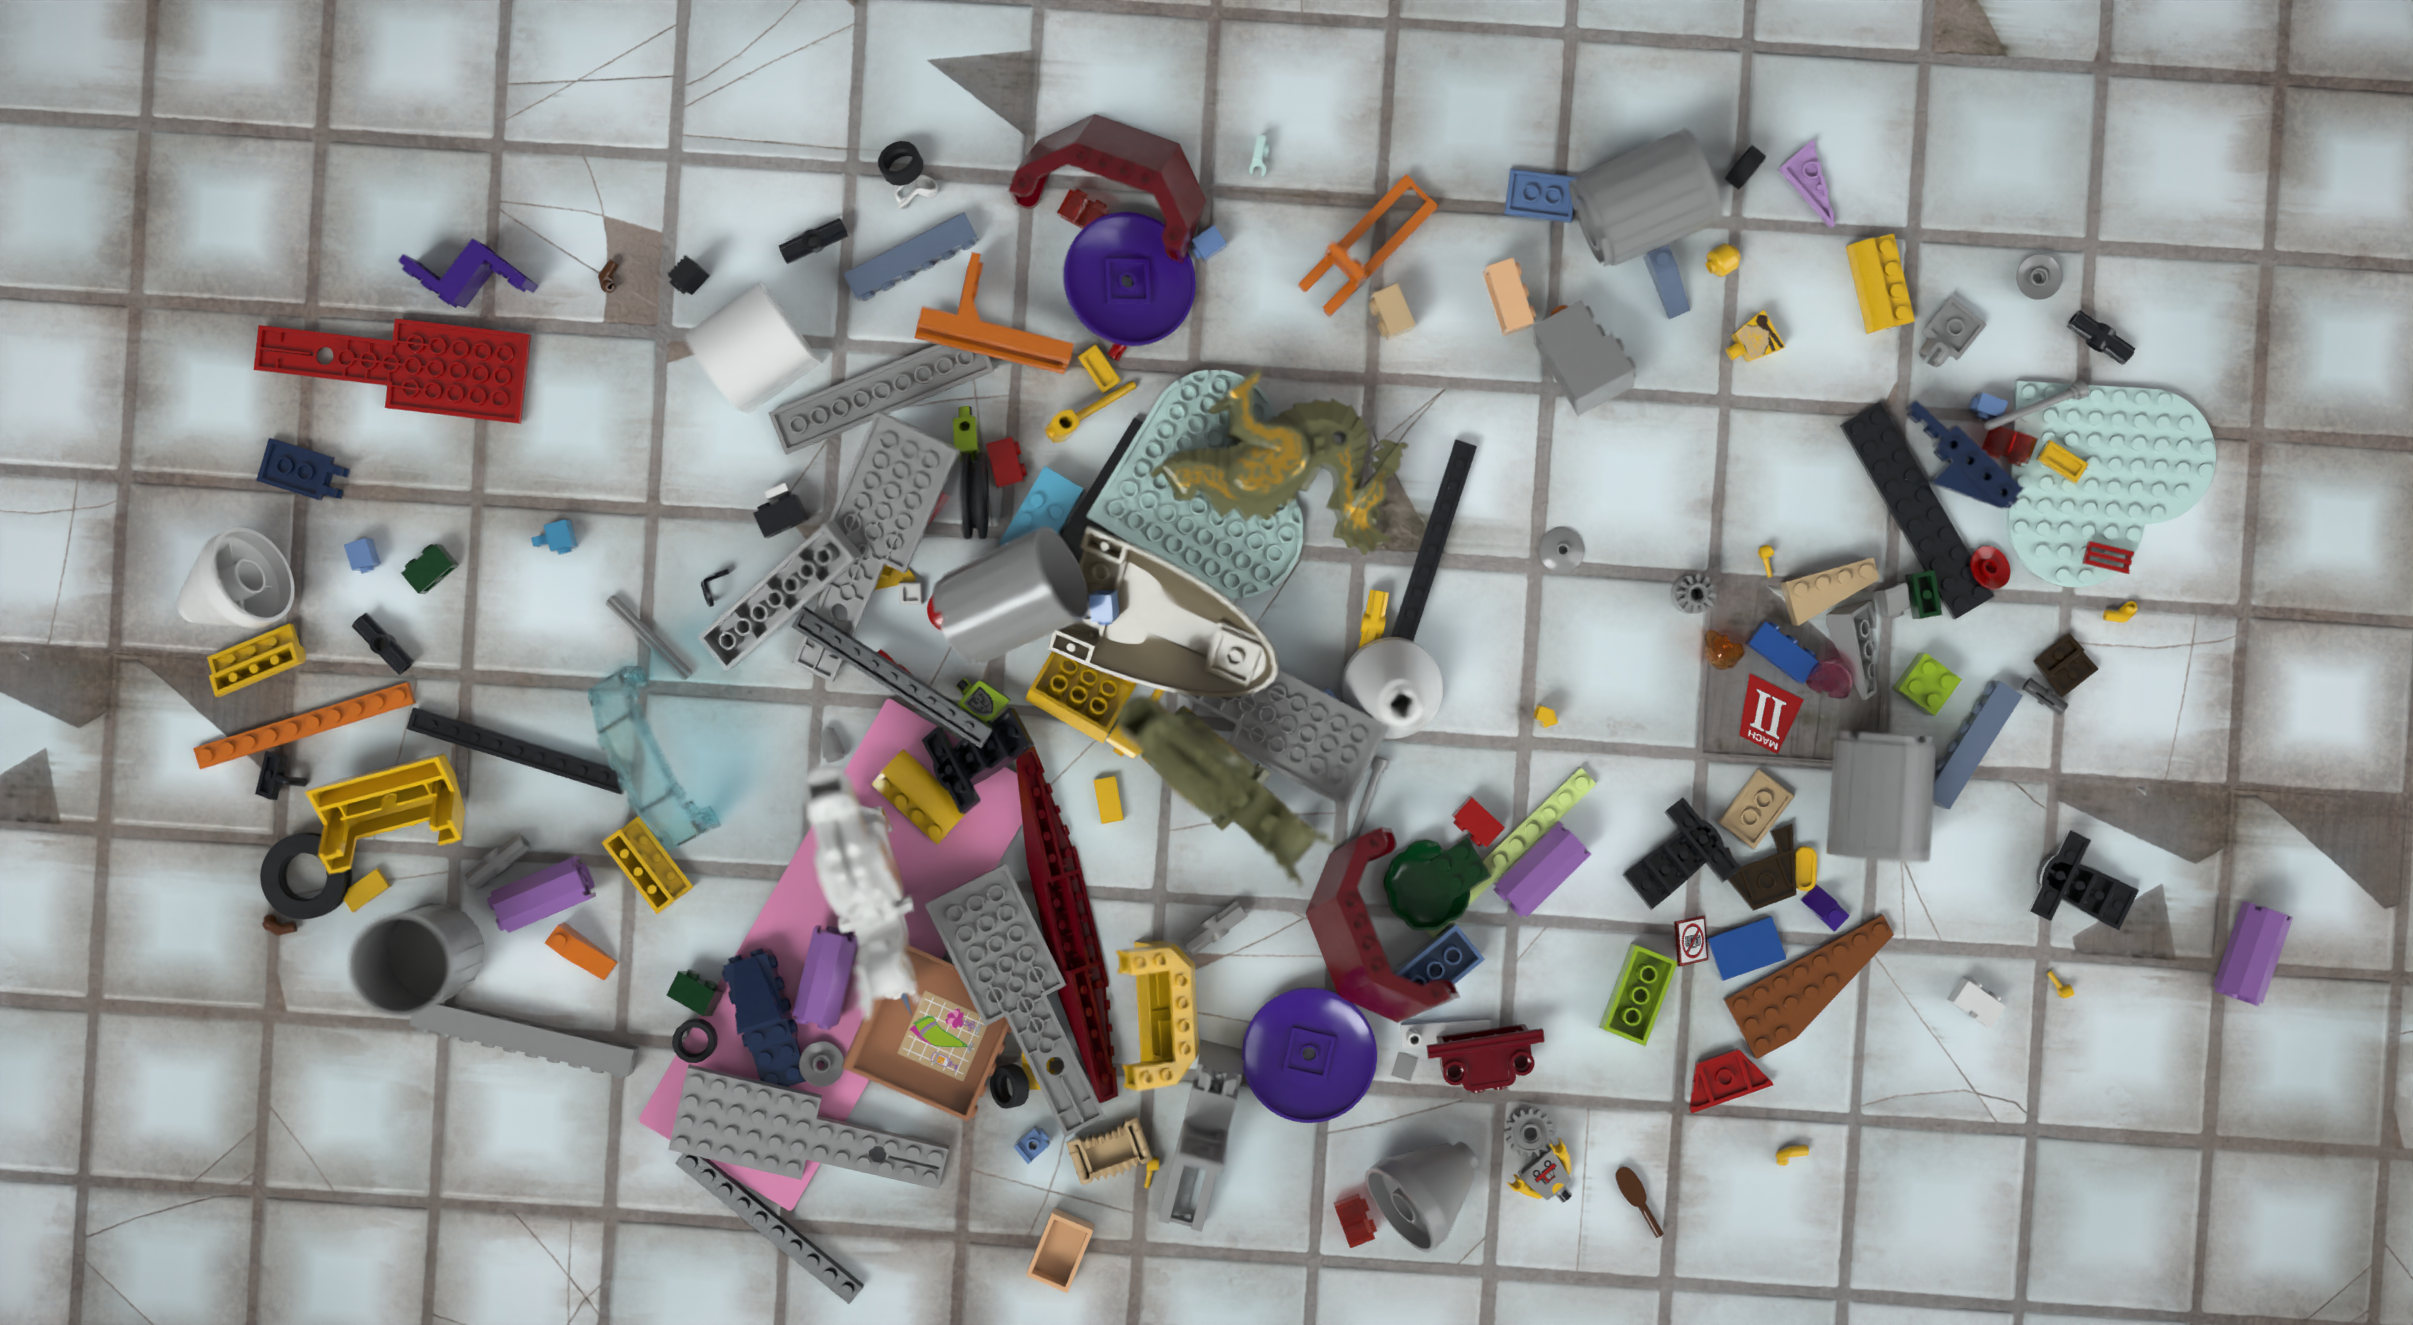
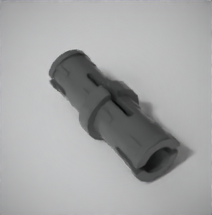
[2022,678,2068,715]

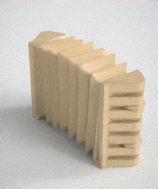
[1066,1117,1153,1185]

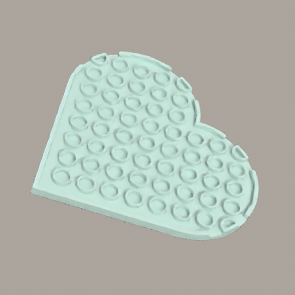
[1086,370,1303,598]
[2006,381,2216,588]

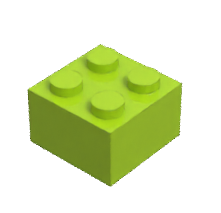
[1892,652,1962,716]

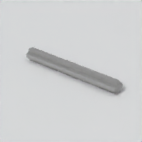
[606,596,692,680]

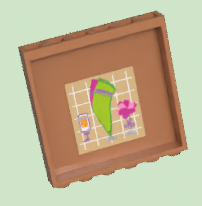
[841,945,1012,1122]

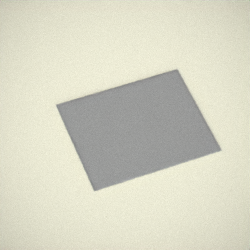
[1391,1052,1418,1081]

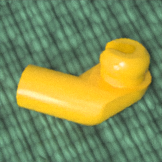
[2103,601,2138,623]
[1775,1144,1809,1165]

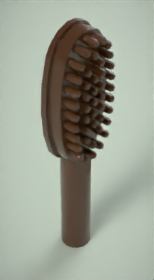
[1615,1167,1664,1238]

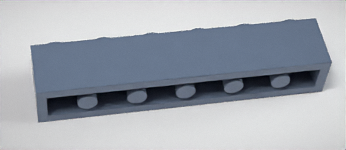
[844,212,979,301]
[1933,680,2023,810]

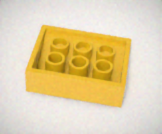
[1025,651,1137,744]

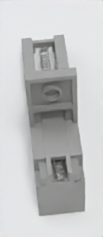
[1158,1040,1244,1232]

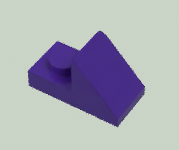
[1801,884,1850,932]

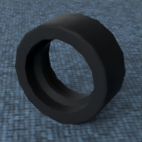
[878,141,923,186]
[1725,145,1766,190]
[672,1018,718,1063]
[990,1064,1029,1109]

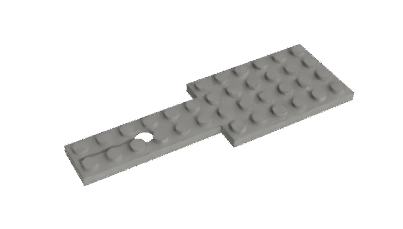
[792,410,960,682]
[1178,669,1388,808]
[925,863,1106,1137]
[668,1064,949,1189]

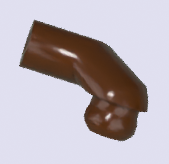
[598,259,619,293]
[262,914,297,936]

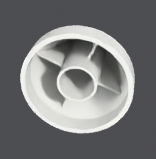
[177,527,295,628]
[1341,637,1443,739]

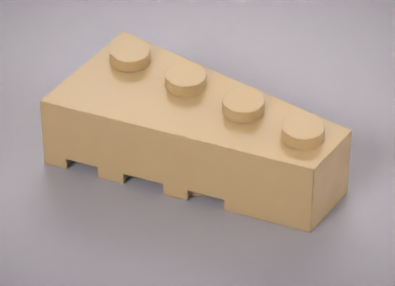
[1780,558,1879,626]

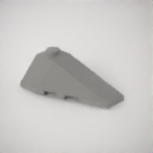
[1826,600,1877,700]

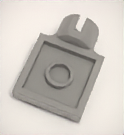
[1919,296,1987,367]

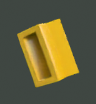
[1533,705,1558,728]

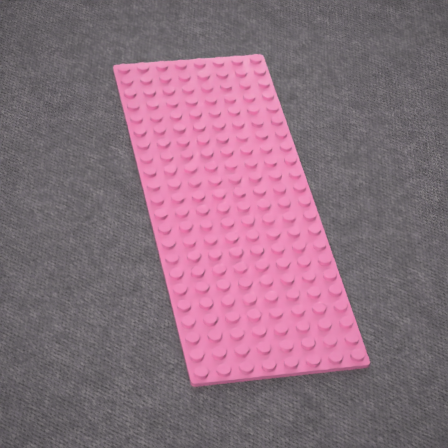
[639,699,1022,1211]

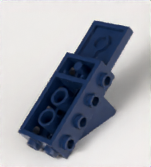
[1905,400,2024,509]
[722,948,806,1087]

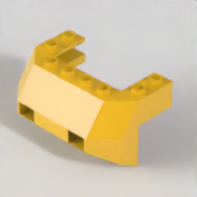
[305,753,465,874]
[1116,941,1199,1091]

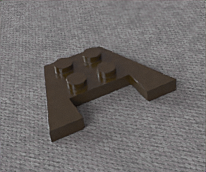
[1725,824,1797,911]

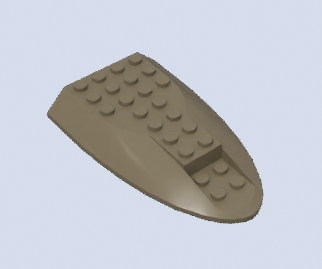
[1048,526,1278,698]

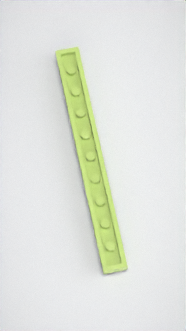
[1426,767,1596,939]

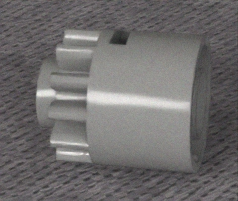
[1670,574,1716,614]

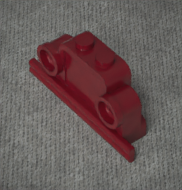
[1426,1024,1544,1093]

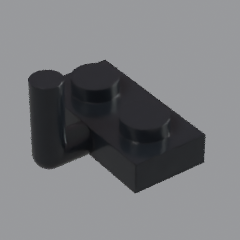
[255,751,307,800]

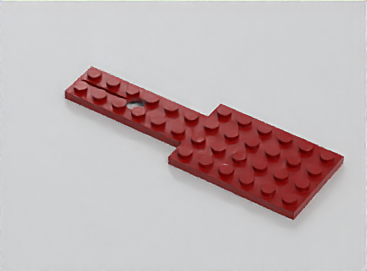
[254,318,531,424]

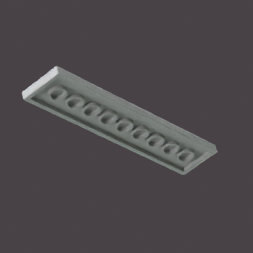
[768,344,994,455]

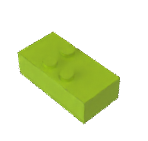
[1599,944,1678,1046]

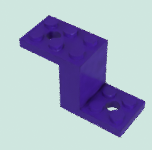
[398,238,538,308]

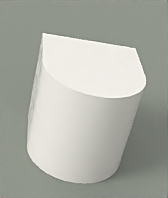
[684,282,821,415]

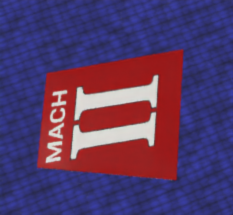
[1739,673,1804,754]

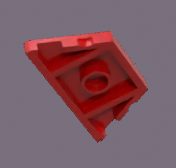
[1689,1048,1773,1113]

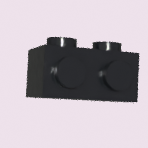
[753,493,809,539]

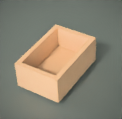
[1482,258,1536,337]
[1026,1207,1095,1293]

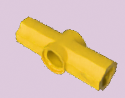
[1358,589,1389,649]

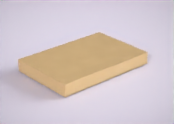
[1717,768,1795,849]

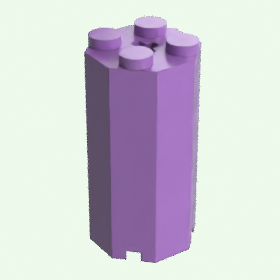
[1493,820,1591,917]
[487,855,596,933]
[2213,901,2293,1006]
[792,925,858,1030]

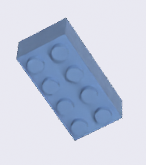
[1392,922,1485,1016]

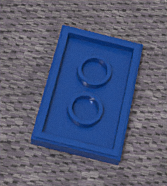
[1707,916,1786,981]

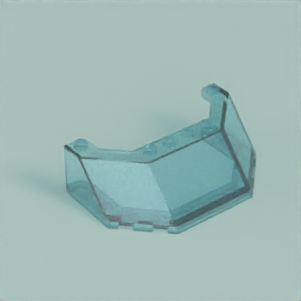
[587,666,721,851]

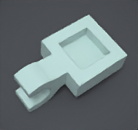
[1249,134,1270,178]

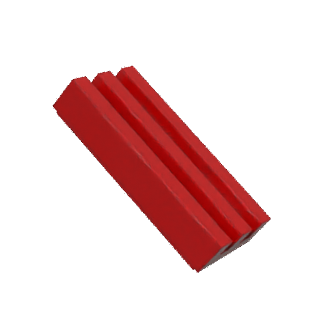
[2082,541,2134,574]

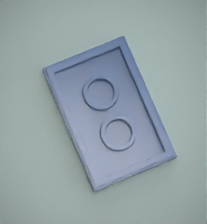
[1504,169,1577,223]

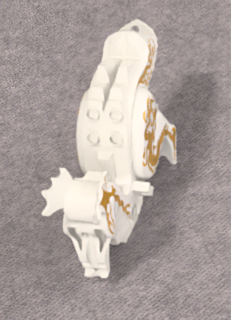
[804,766,922,1019]

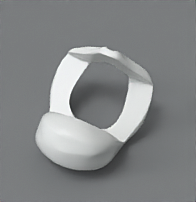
[893,175,938,210]

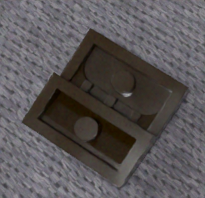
[2033,633,2098,698]

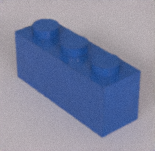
[1745,621,1820,684]

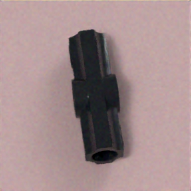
[779,218,849,264]
[2067,310,2136,365]
[352,613,414,675]

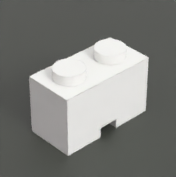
[1947,978,2006,1028]

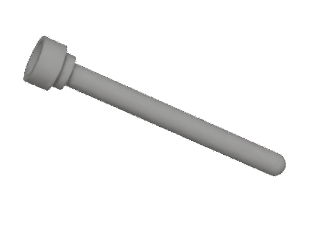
[1984,380,2089,430]
[1347,755,1390,844]

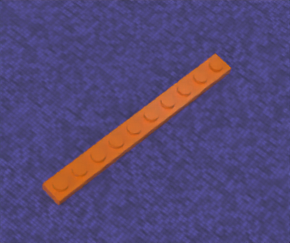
[193,682,416,769]

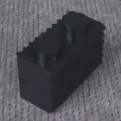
[668,256,710,295]

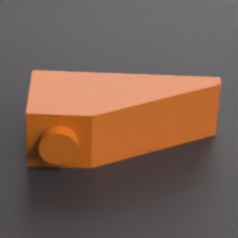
[544,922,618,981]

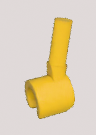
[1758,544,1774,578]
[2046,971,2074,998]
[1144,1157,1159,1188]

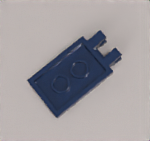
[256,438,350,501]

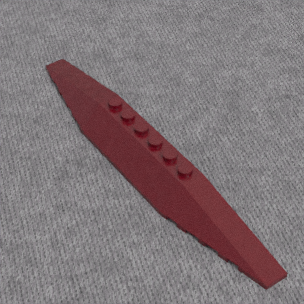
[1016,746,1118,1103]

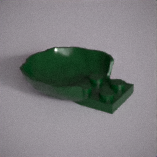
[1383,838,1492,931]

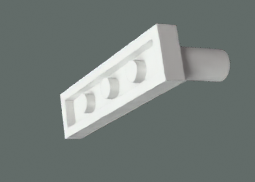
[1400,1019,1491,1048]

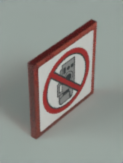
[1674,915,1708,967]

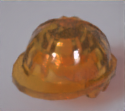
[1704,630,1745,670]

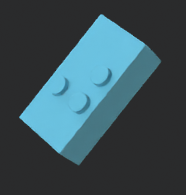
[999,466,1085,546]

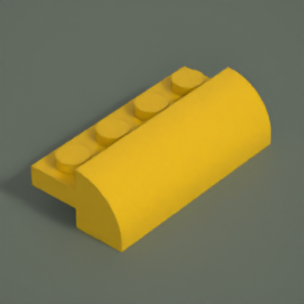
[1845,234,1915,334]
[207,623,306,697]
[871,749,966,845]
[601,816,693,914]

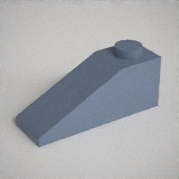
[1643,245,1690,319]

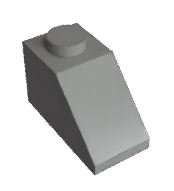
[1873,583,1910,619]

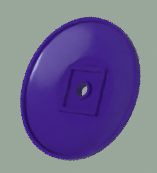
[1063,212,1196,347]
[1242,987,1377,1123]

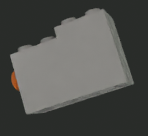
[1533,300,1636,416]

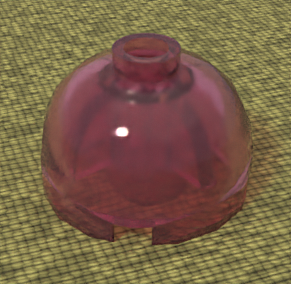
[1806,657,1853,699]

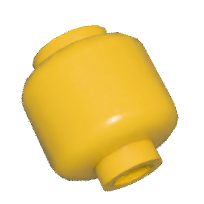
[1705,243,1741,277]

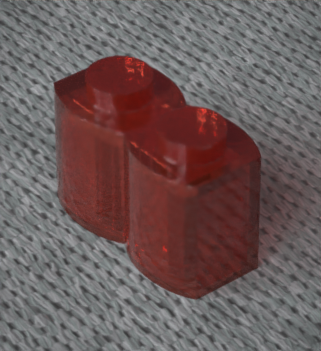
[1057,188,1110,229]
[1981,426,2038,467]
[1334,1193,1377,1248]

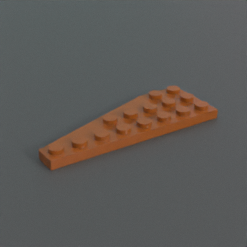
[1723,914,1894,1059]

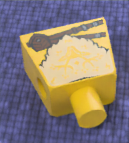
[1726,310,1785,362]

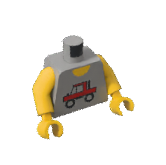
[1507,1138,1572,1203]

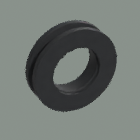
[960,452,989,539]
[260,833,352,920]

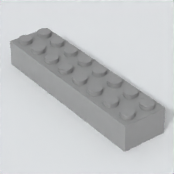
[697,520,863,672]

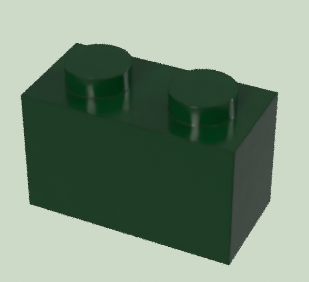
[401,544,459,594]
[1905,570,1942,619]
[666,969,724,1016]

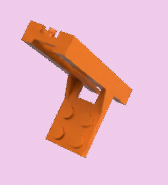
[1298,174,1438,317]
[914,252,1074,374]

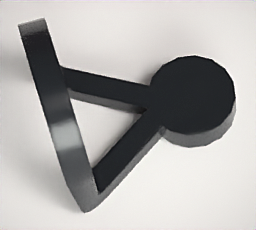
[701,569,730,607]

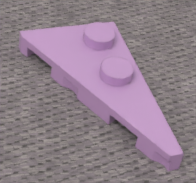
[1778,139,1835,229]

